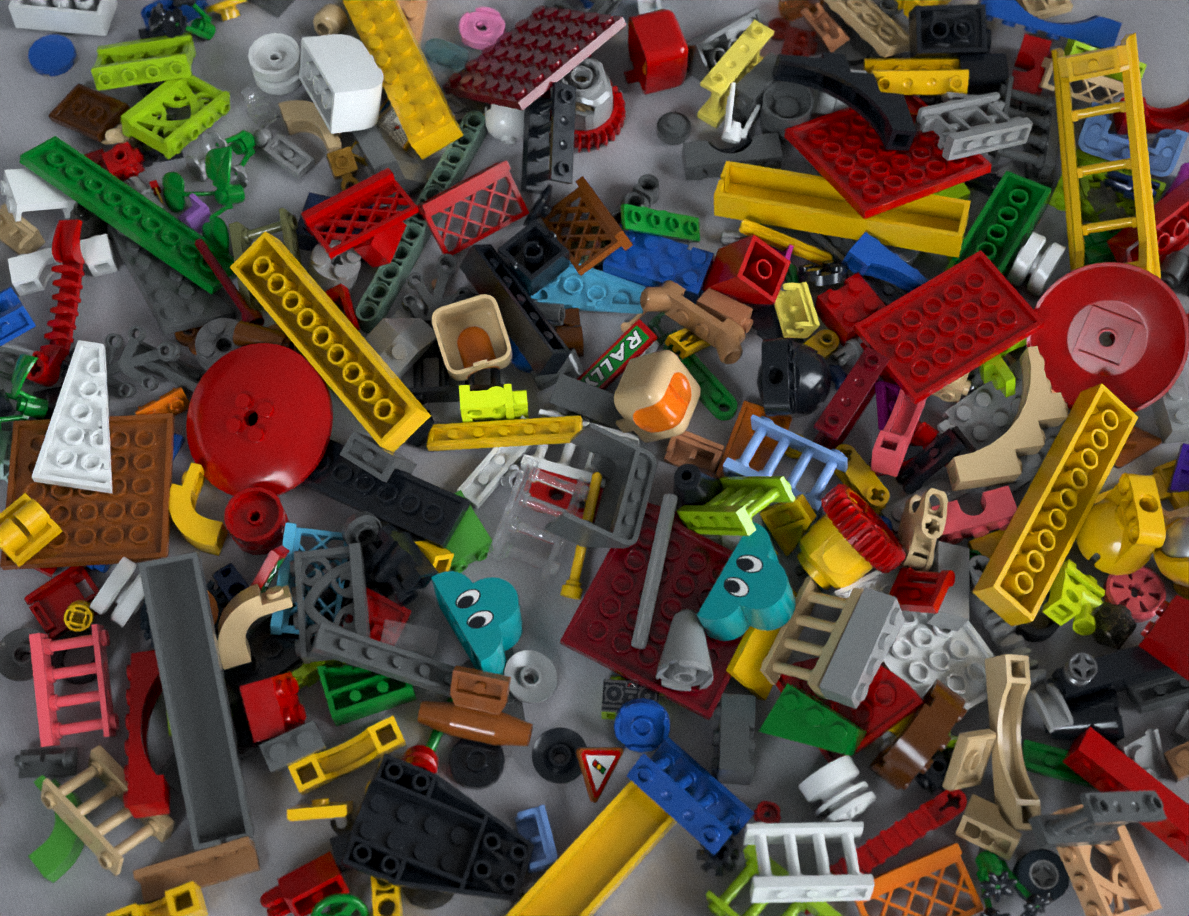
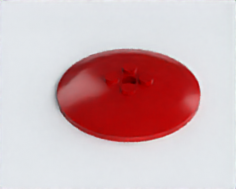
[1026,262,1189,413]
[186,343,333,496]

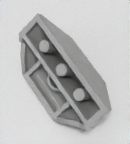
[365,318,437,379]

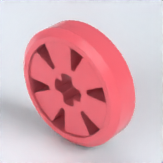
[1103,565,1166,623]

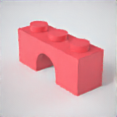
[931,485,1017,545]

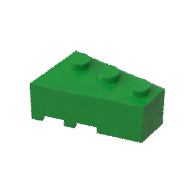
[317,665,417,727]
[758,683,867,756]

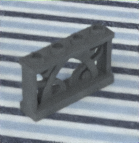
[290,543,370,664]

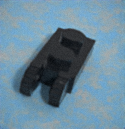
[895,429,966,494]

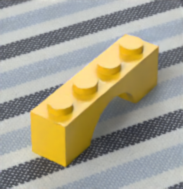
[288,716,406,795]

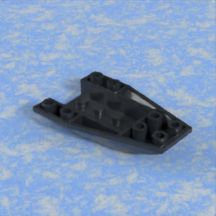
[341,753,535,901]

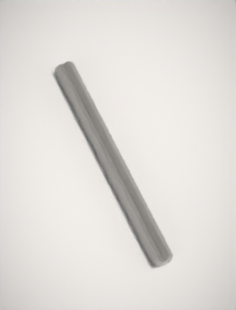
[631,493,678,649]

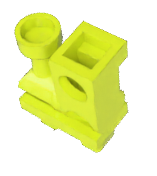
[459,384,529,423]
[1042,559,1105,635]

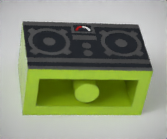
[601,676,659,720]

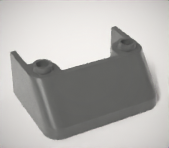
[544,423,657,548]

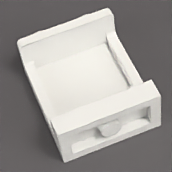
[0,168,77,222]

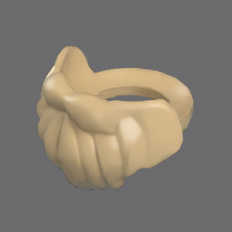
[101,121,136,148]

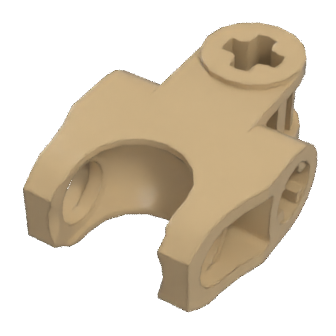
[898,488,948,571]

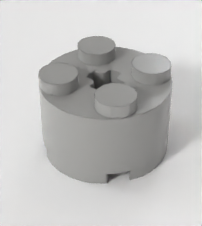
[307,240,361,294]

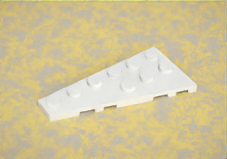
[32,340,113,494]

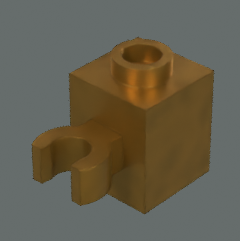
[326,146,359,191]

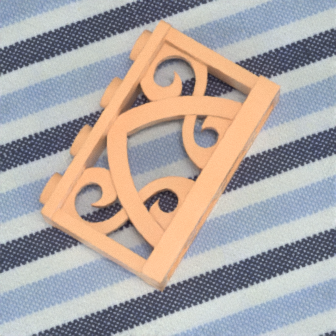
[1052,804,1162,916]

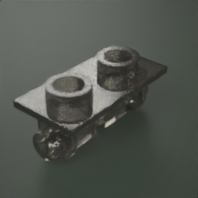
[1087,180,1128,234]

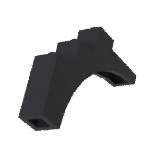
[772,52,917,151]

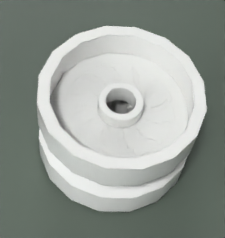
[248,33,302,95]
[1007,232,1066,297]
[89,557,145,628]

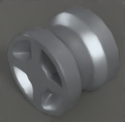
[1063,652,1098,687]

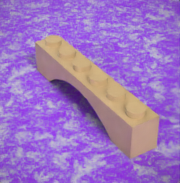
[985,654,1041,831]

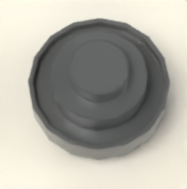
[656,112,691,145]
[342,512,382,551]

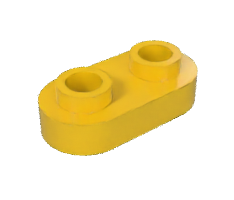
[803,329,839,360]

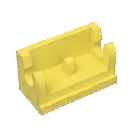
[774,282,820,339]

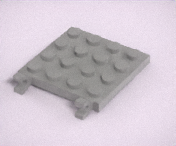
[936,360,1069,493]

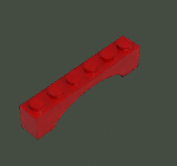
[123,650,170,819]

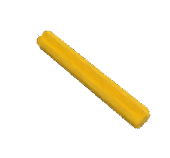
[739,219,832,265]

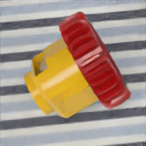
[797,484,906,590]

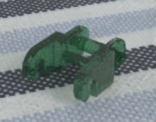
[647,311,677,346]

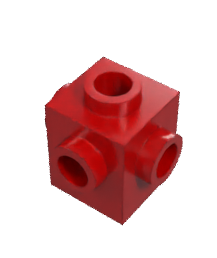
[102,141,145,181]

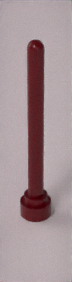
[195,239,265,326]

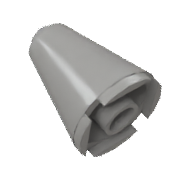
[656,609,713,691]

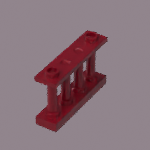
[812,346,890,450]

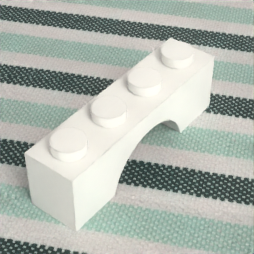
[8,234,118,296]

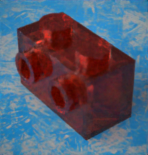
[781,26,818,57]

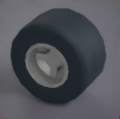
[1012,849,1070,902]

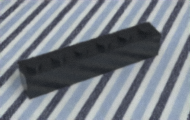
[459,244,571,376]

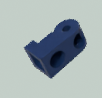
[211,563,249,603]

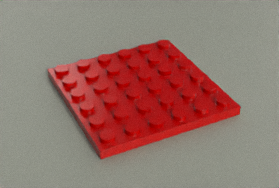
[785,95,992,219]

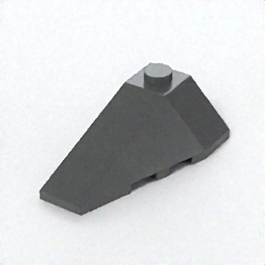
[687,8,764,82]

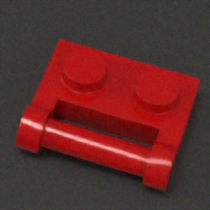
[889,567,955,614]

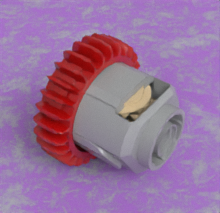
[541,58,626,153]

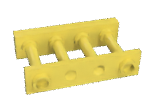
[697,20,774,129]

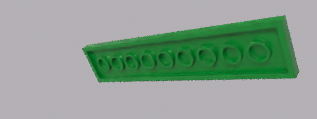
[20,136,237,294]

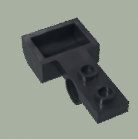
[957,26,1009,94]

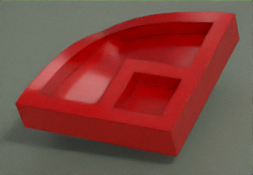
[342,587,412,646]

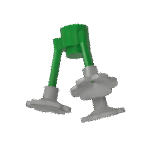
[185,130,256,188]

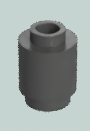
[1160,251,1189,288]

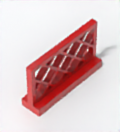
[417,160,530,255]
[301,168,419,259]

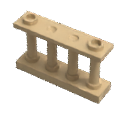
[760,577,863,699]
[41,745,175,876]

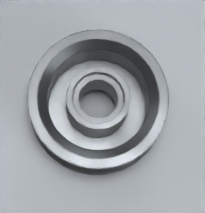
[195,318,240,371]

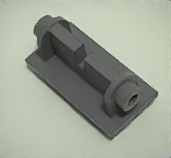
[14,747,78,778]

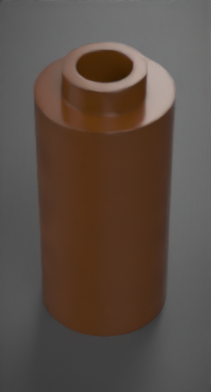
[233,320,294,350]

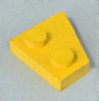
[759,494,817,556]

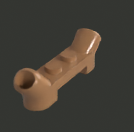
[640,280,746,364]

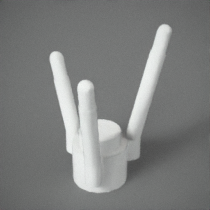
[721,82,761,144]

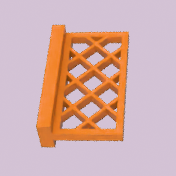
[854,843,984,916]

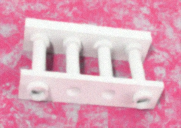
[521,409,640,488]
[743,820,875,903]

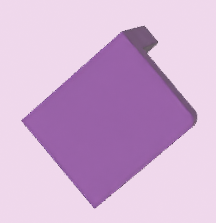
[178,193,211,234]

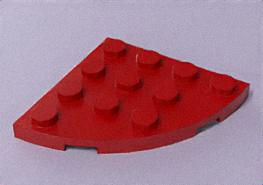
[776,657,926,764]

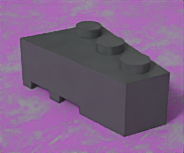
[711,693,755,786]

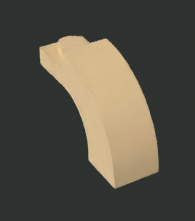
[278,100,343,153]

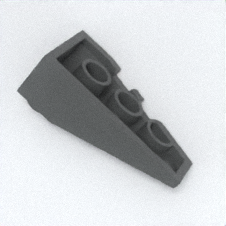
[351,124,428,197]

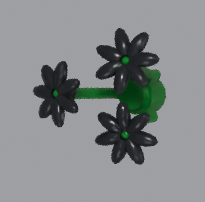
[975,851,1053,916]

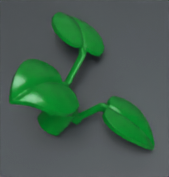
[162,146,245,254]
[0,354,48,432]

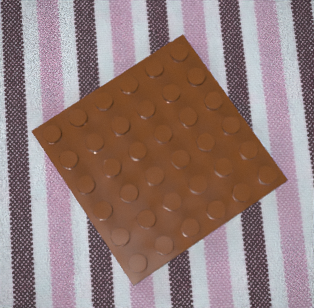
[0,413,175,570]

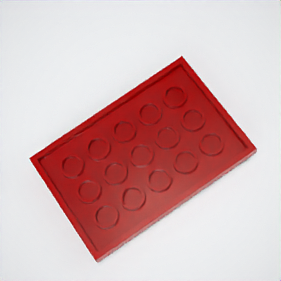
[854,250,1045,405]

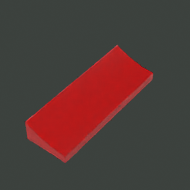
[1107,178,1189,266]

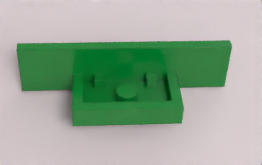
[621,204,700,243]

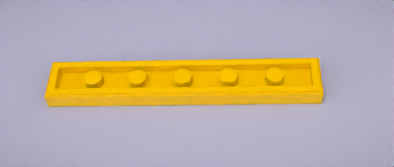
[426,415,583,451]

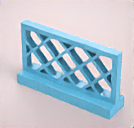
[270,523,348,636]

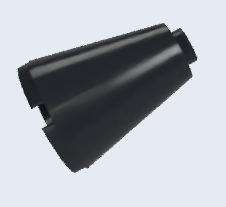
[673,464,724,510]
[1043,689,1125,745]

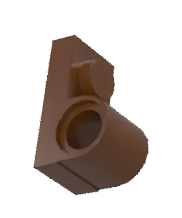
[555,308,584,357]

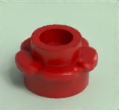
[753,801,781,824]

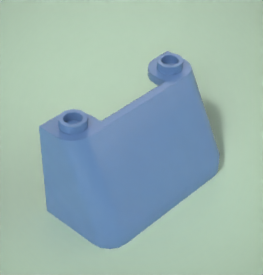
[1078,102,1189,177]

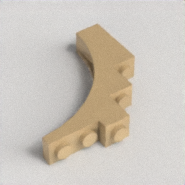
[946,346,1068,491]

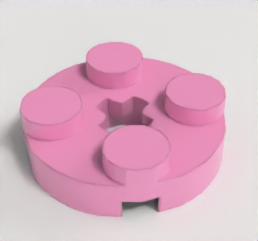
[459,7,506,50]

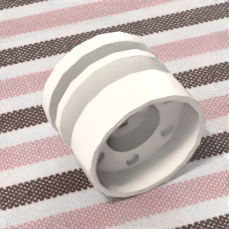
[798,756,876,823]

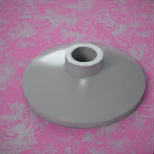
[503,650,558,704]

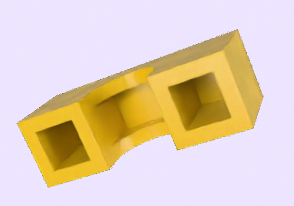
[106,881,209,916]

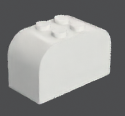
[299,34,383,134]

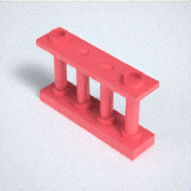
[29,624,119,747]

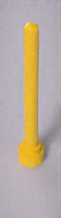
[560,472,602,600]

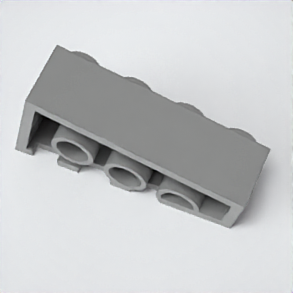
[819,587,905,709]

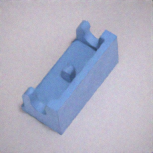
[515,805,558,874]

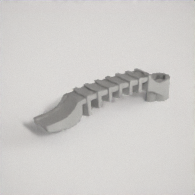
[969,555,1074,733]

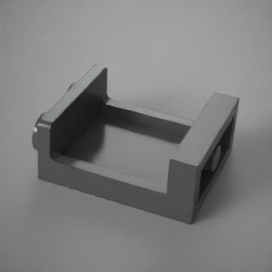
[340,431,417,482]

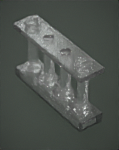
[486,457,590,581]

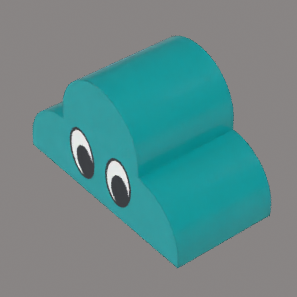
[697,521,796,641]
[431,571,523,675]

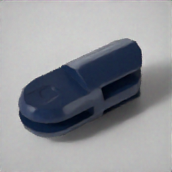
[1103,171,1161,201]

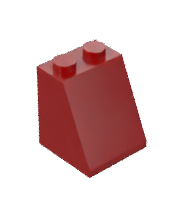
[702,234,791,304]
[1138,595,1189,681]

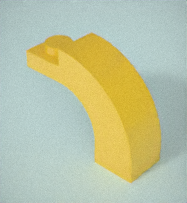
[169,462,228,556]

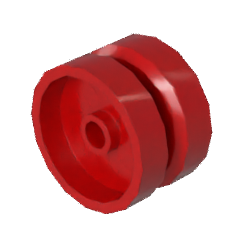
[224,487,289,555]

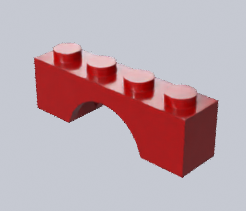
[1113,97,1189,135]

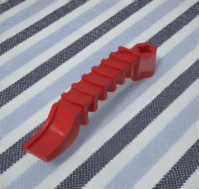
[26,219,85,387]
[804,789,967,916]

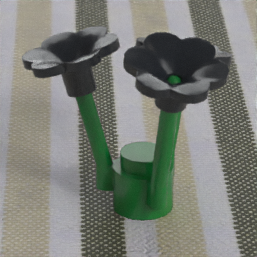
[148,0,216,41]

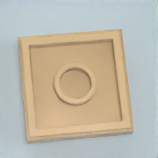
[942,729,997,791]

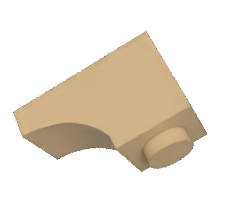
[955,794,1022,861]

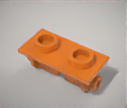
[135,387,190,416]

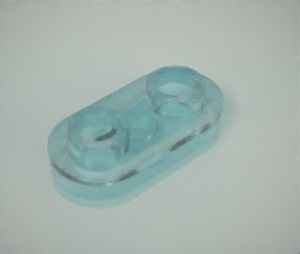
[424,38,469,71]

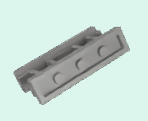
[915,92,1033,161]

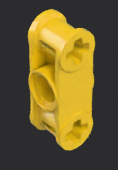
[834,444,890,515]

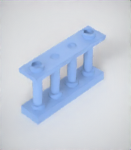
[723,414,848,521]

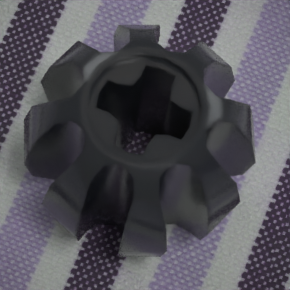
[696,837,739,876]

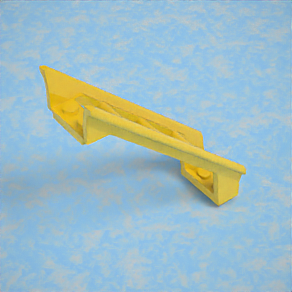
[1051,32,1161,279]

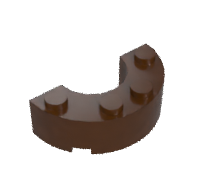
[868,679,967,791]

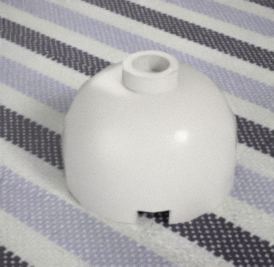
[485,104,524,145]

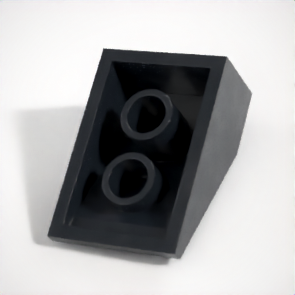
[908,4,987,58]

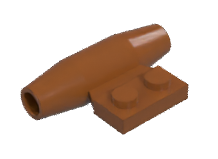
[418,665,533,746]

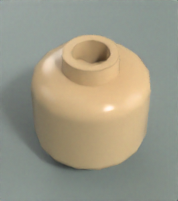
[313,4,348,36]

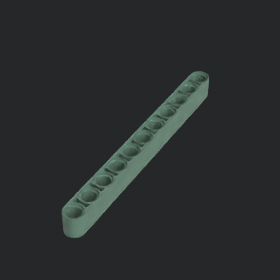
[356,110,487,333]

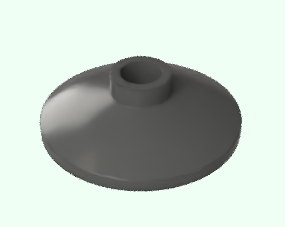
[0,628,41,682]

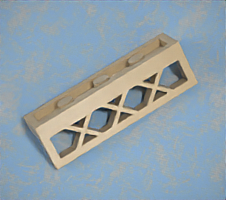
[1039,57,1124,105]

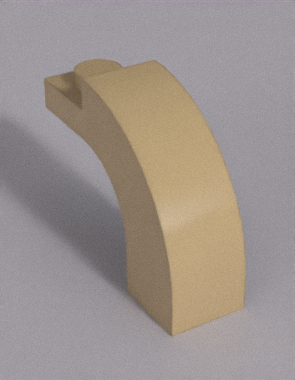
[218,584,293,670]

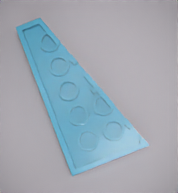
[525,260,646,314]

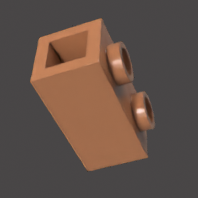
[696,288,753,334]

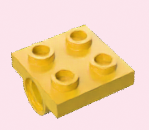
[0,493,62,567]

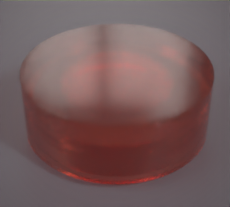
[768,18,791,41]

